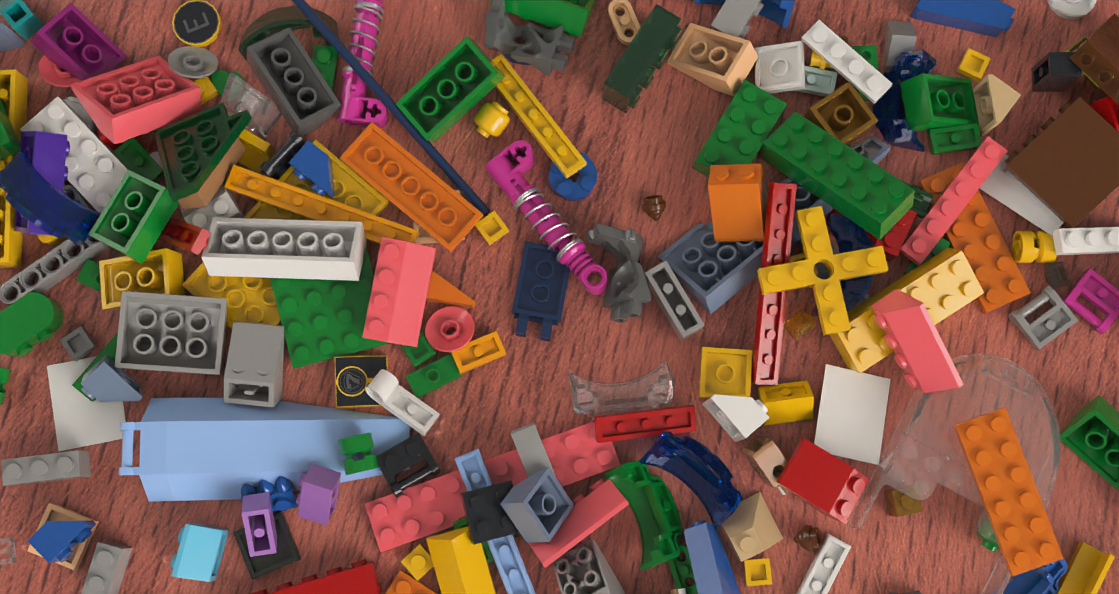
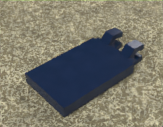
[512,241,570,342]

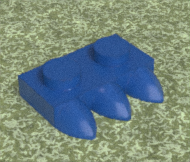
[241,476,299,512]

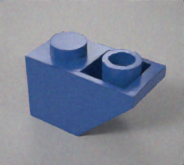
[289,140,335,199]
[28,520,96,563]

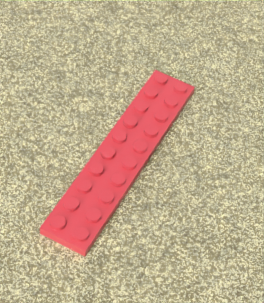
[365,421,621,553]

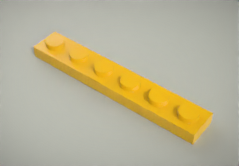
[492,54,586,179]

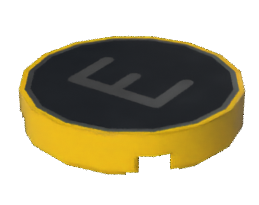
[172,0,222,47]

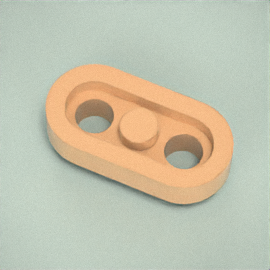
[608,0,641,46]

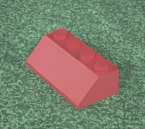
[362,237,436,347]
[871,289,964,393]
[528,478,629,568]

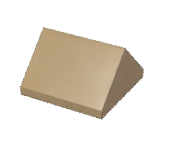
[973,74,1021,136]

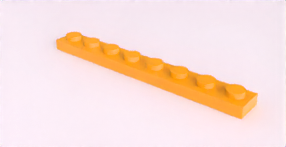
[224,164,419,244]

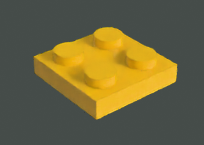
[699,347,752,398]

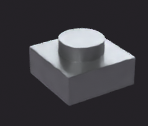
[60,326,98,362]

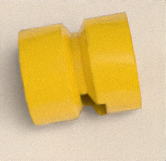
[1012,231,1057,263]

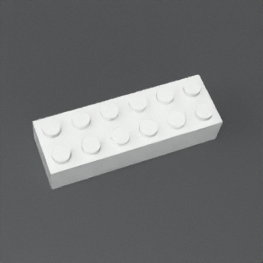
[20,96,130,215]
[201,217,367,281]

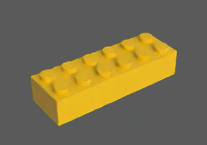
[829,248,984,373]

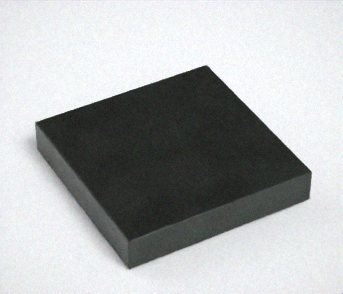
[234,512,301,580]

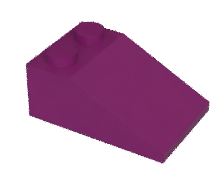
[31,3,127,81]

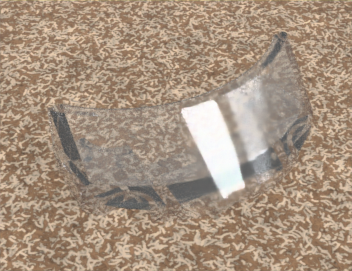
[568,362,674,422]

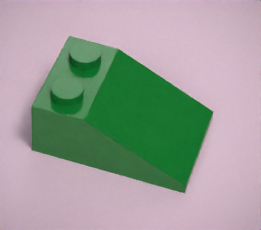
[900,73,979,131]

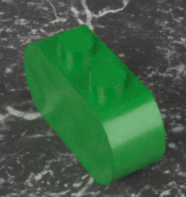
[0,292,63,357]

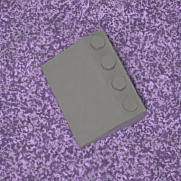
[115,291,227,375]

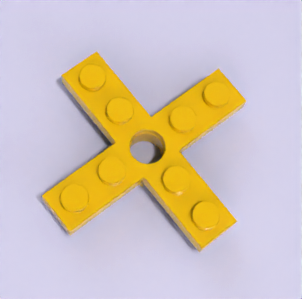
[757,206,888,336]

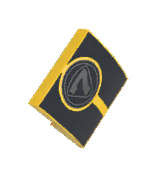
[335,356,388,408]

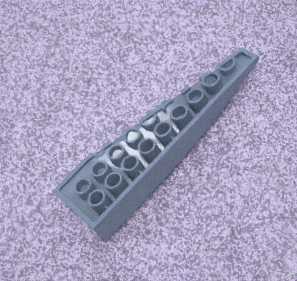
[657,135,890,315]

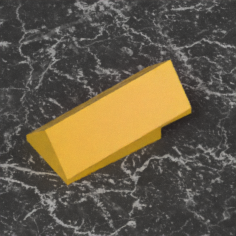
[426,526,496,594]

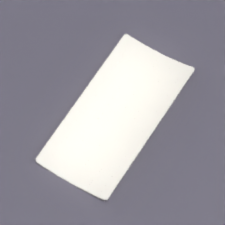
[980,154,1063,235]

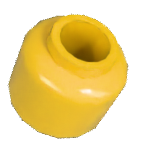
[474,101,510,138]

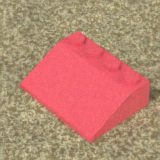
[71,56,202,144]

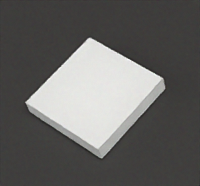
[754,41,805,94]

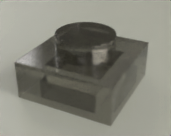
[1045,262,1071,289]

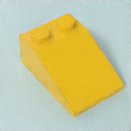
[99,248,185,310]

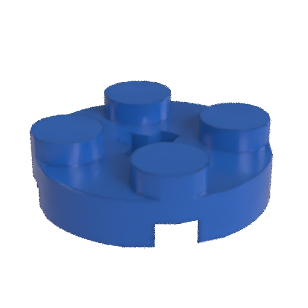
[548,153,597,201]

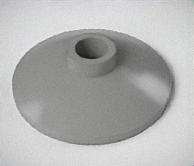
[168,46,218,78]

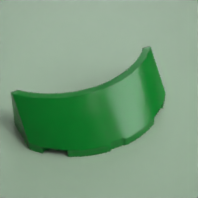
[605,460,682,571]

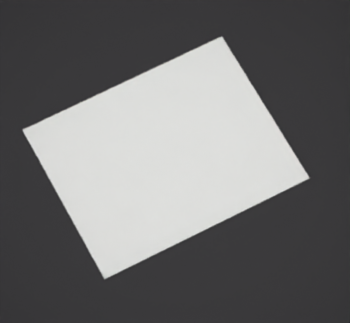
[47,356,126,452]
[814,364,891,465]

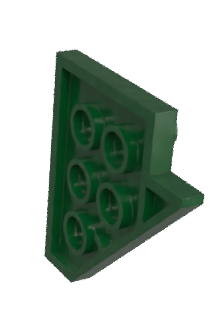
[154,102,252,202]

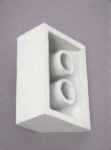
[702,394,769,442]

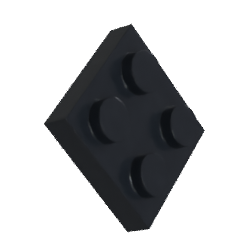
[460,480,519,545]

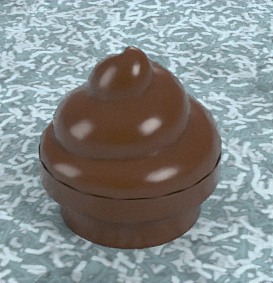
[641,195,666,221]
[793,525,821,551]

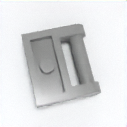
[1008,286,1078,350]

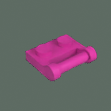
[1062,268,1119,334]

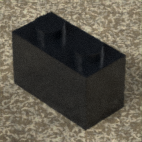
[1031,52,1082,92]

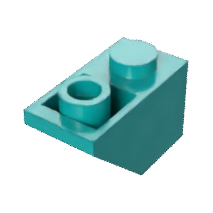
[0,0,45,40]

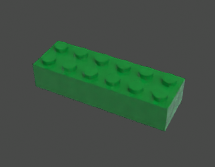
[762,111,915,240]

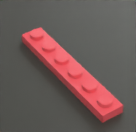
[900,136,1008,266]

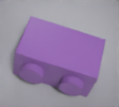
[296,464,341,526]
[241,492,277,557]

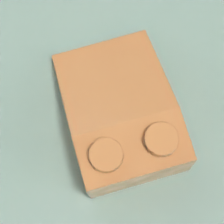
[667,23,758,96]

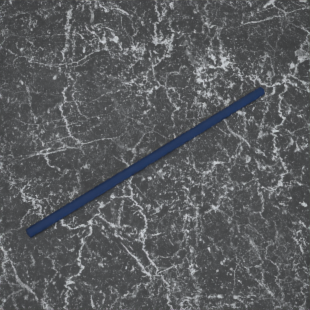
[292,0,490,217]

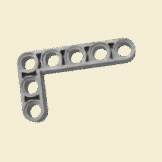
[0,185,109,305]

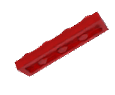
[157,217,211,255]
[594,405,697,443]

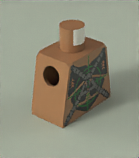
[740,436,790,495]

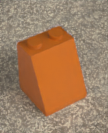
[708,164,768,242]

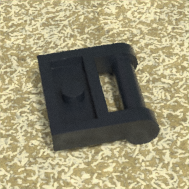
[259,131,305,180]
[376,432,441,498]

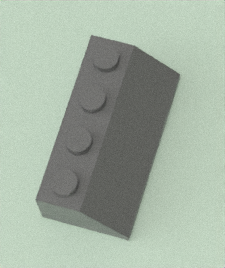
[247,27,341,137]

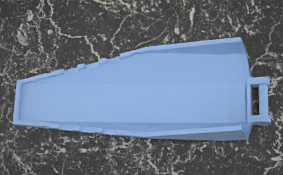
[119,398,410,502]

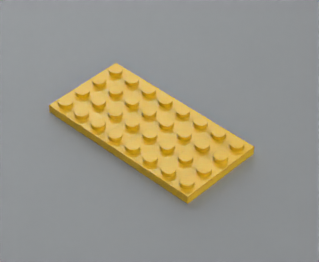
[182,139,389,329]

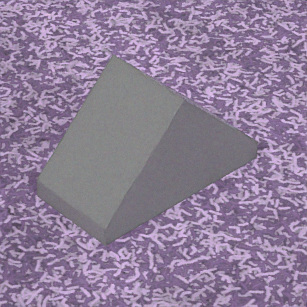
[885,21,917,69]

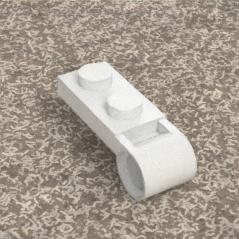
[365,369,440,436]

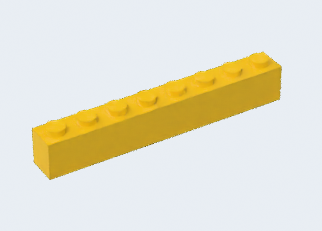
[0,69,28,268]

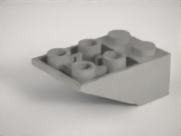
[223,321,284,407]
[552,538,625,594]

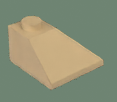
[715,492,783,562]

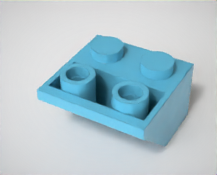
[170,523,229,582]

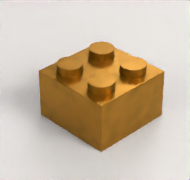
[804,82,878,145]

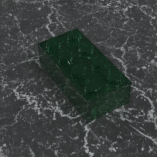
[602,4,682,113]

